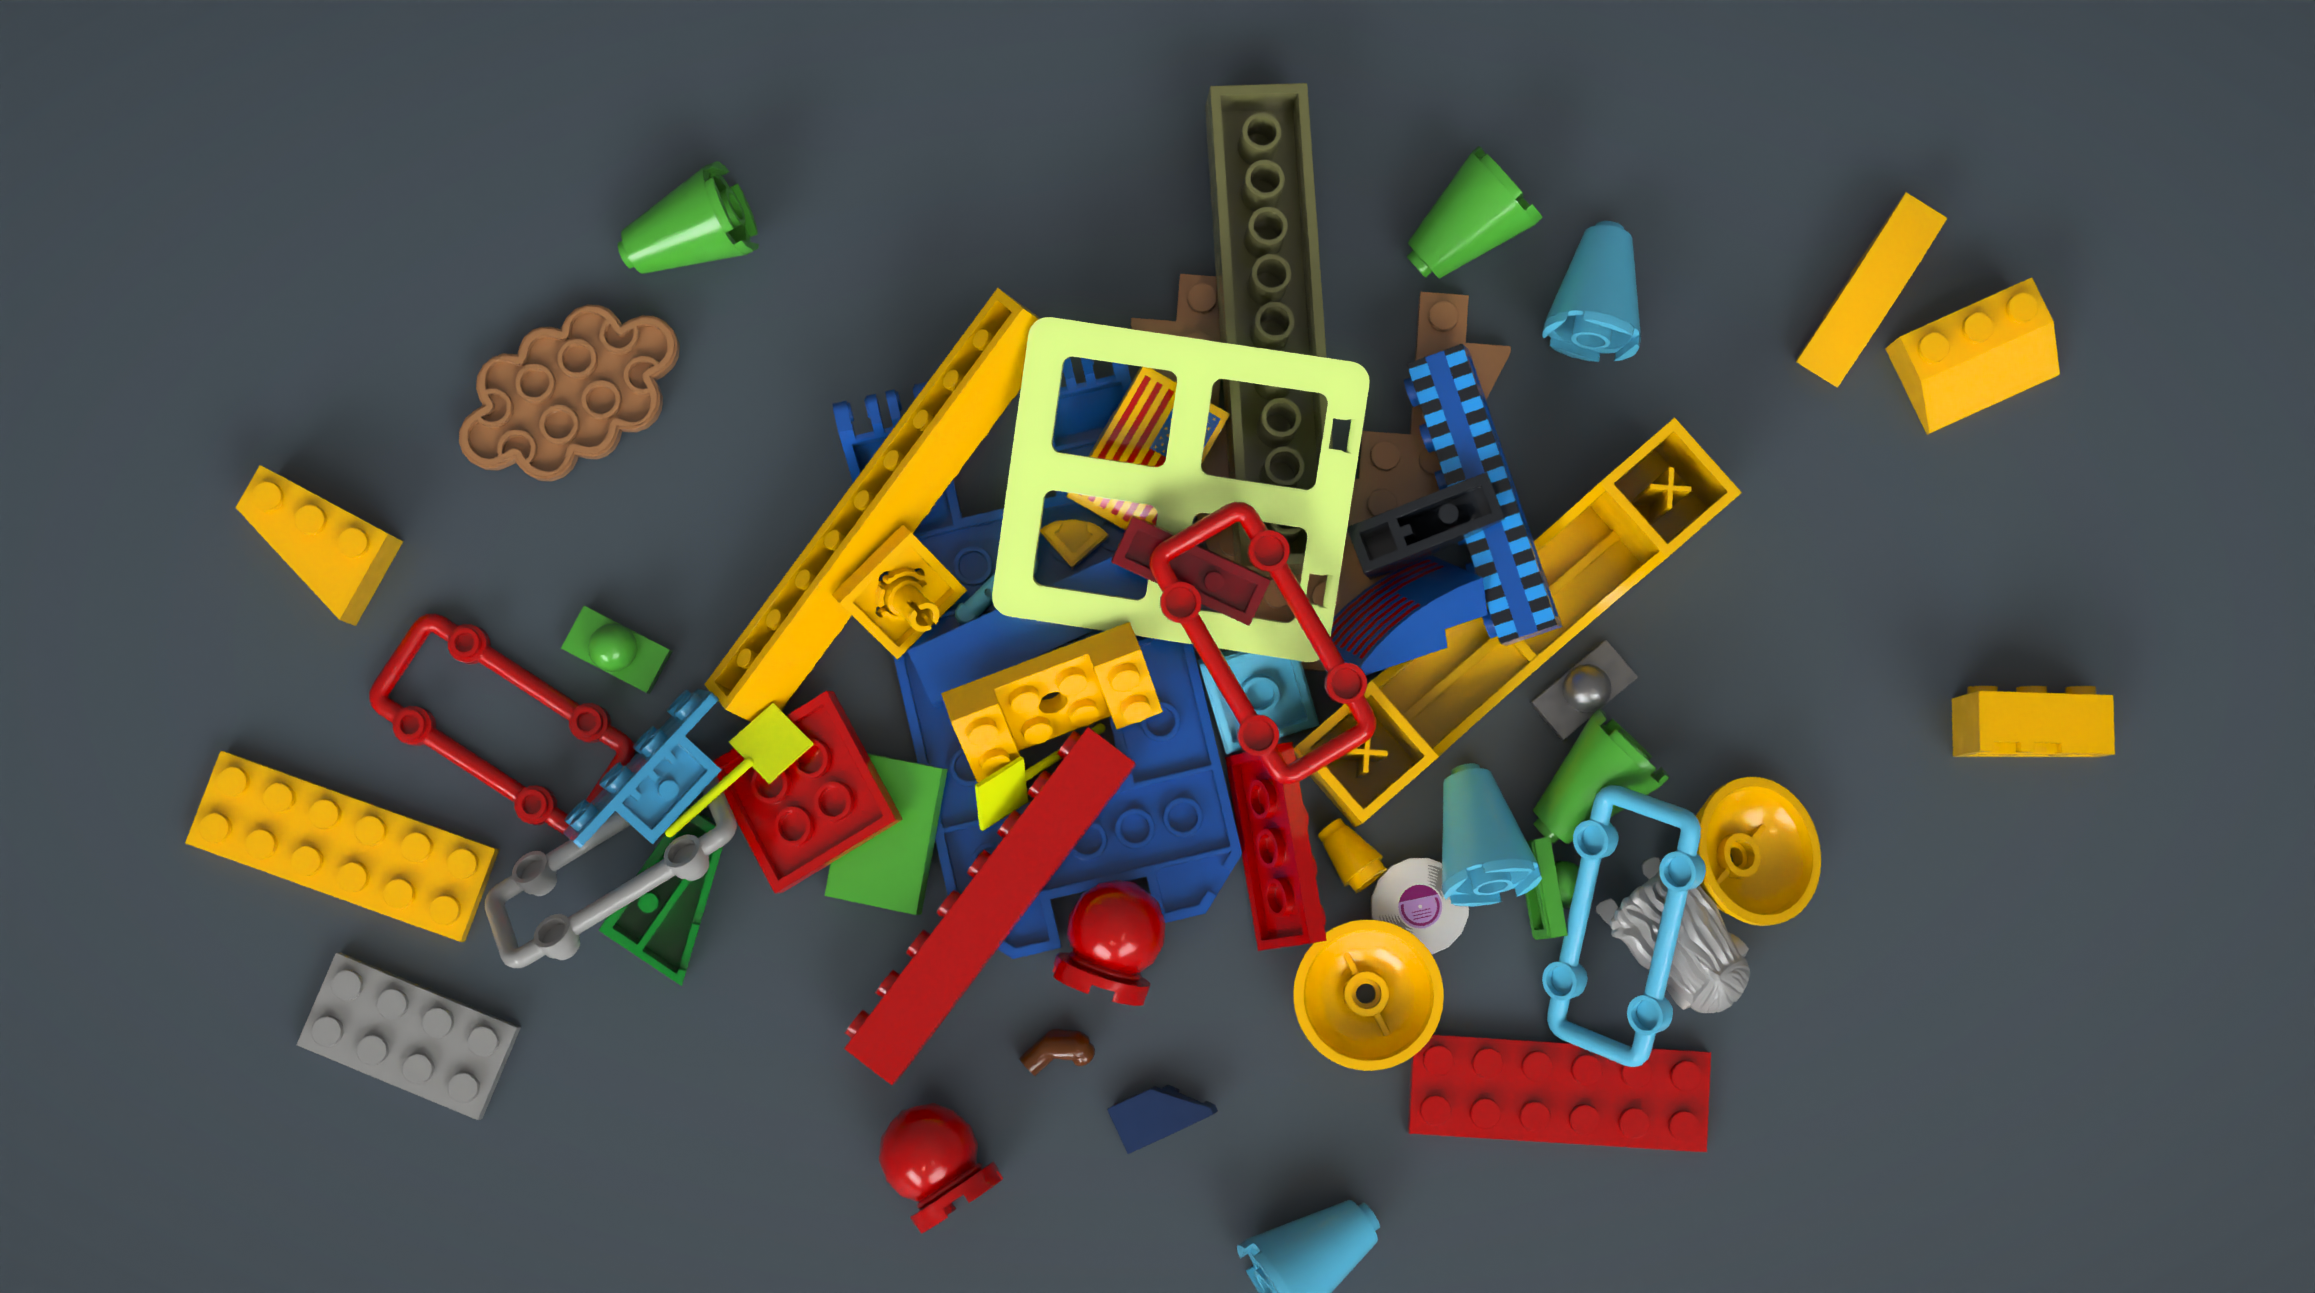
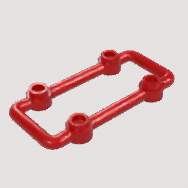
[1149,502,1377,784]
[369,613,635,834]

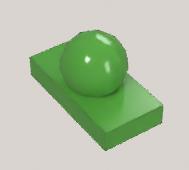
[561,606,673,694]
[1525,837,1579,940]

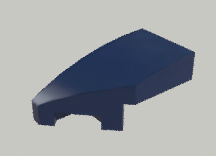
[1107,1085,1218,1154]

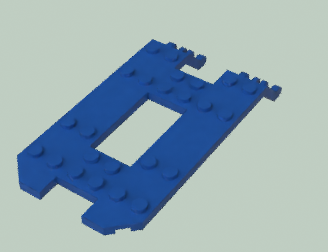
[832,357,1242,959]

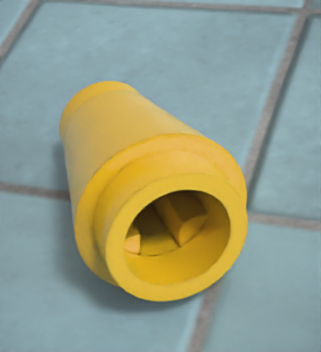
[1318,818,1387,893]

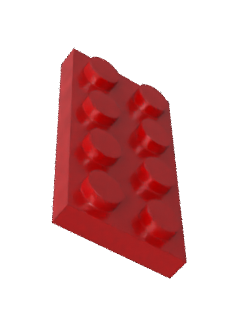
[1225,742,1327,951]

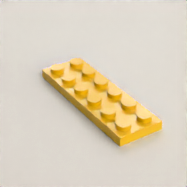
[185,751,500,942]

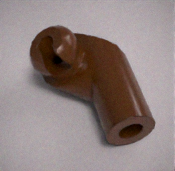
[1019,1029,1095,1076]

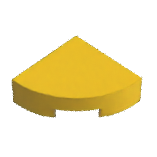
[1040,519,1109,569]

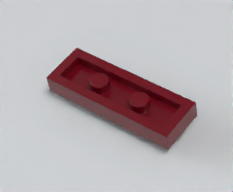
[1111,515,1271,626]

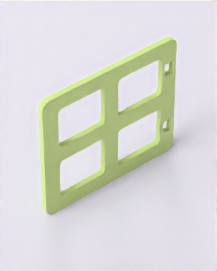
[992,317,1370,662]

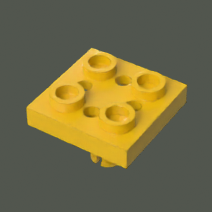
[832,525,967,660]

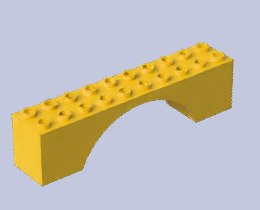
[1294,417,1742,828]

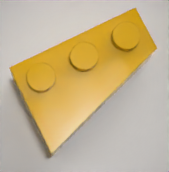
[1952,686,2115,757]

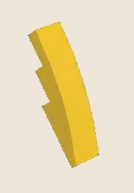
[1796,192,1947,388]

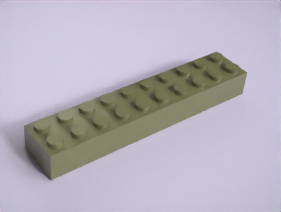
[1205,83,1333,576]

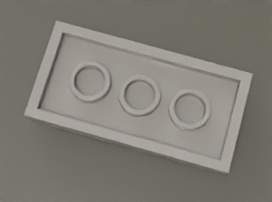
[296,953,521,1120]

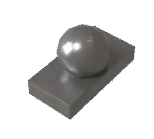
[1530,640,1638,741]

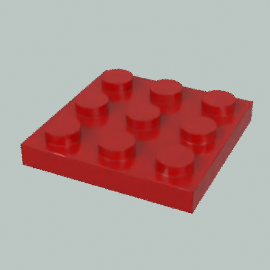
[713,691,903,894]

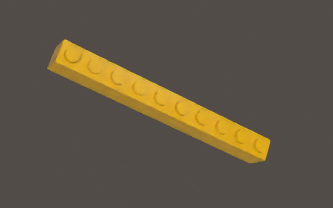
[704,288,1041,722]

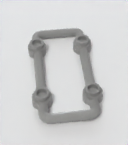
[485,775,737,968]

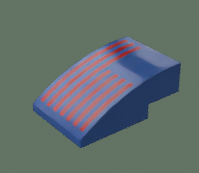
[1331,555,1488,675]

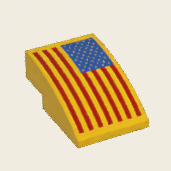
[1066,367,1230,530]

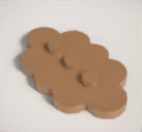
[459,304,680,482]

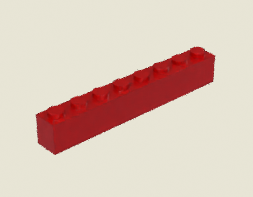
[844,727,1136,1085]

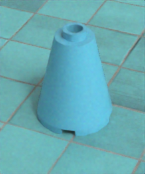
[1542,221,1641,362]
[1442,763,1542,907]
[1237,1200,1380,1293]

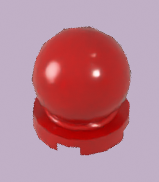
[1052,880,1166,1006]
[879,1103,1003,1234]

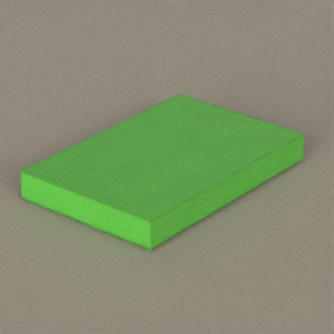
[825,753,948,915]

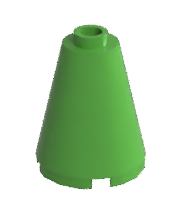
[1406,146,1543,279]
[618,161,759,274]
[1533,709,1670,844]

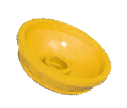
[1696,777,1821,926]
[1293,920,1444,1071]

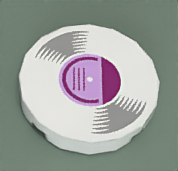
[1371,858,1469,954]

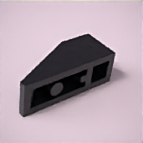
[1347,472,1505,580]

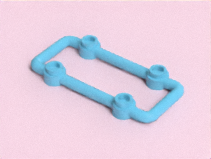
[1542,785,1706,1067]

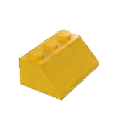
[1885,277,2060,435]

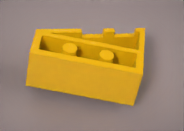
[236,465,404,626]

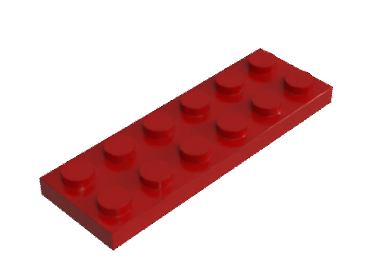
[1408,1034,1711,1152]

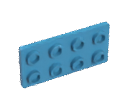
[563,689,721,848]

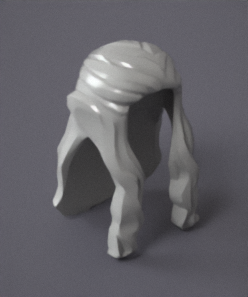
[1595,857,1750,1013]

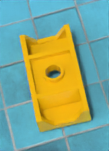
[941,622,1163,783]

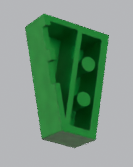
[598,805,723,986]

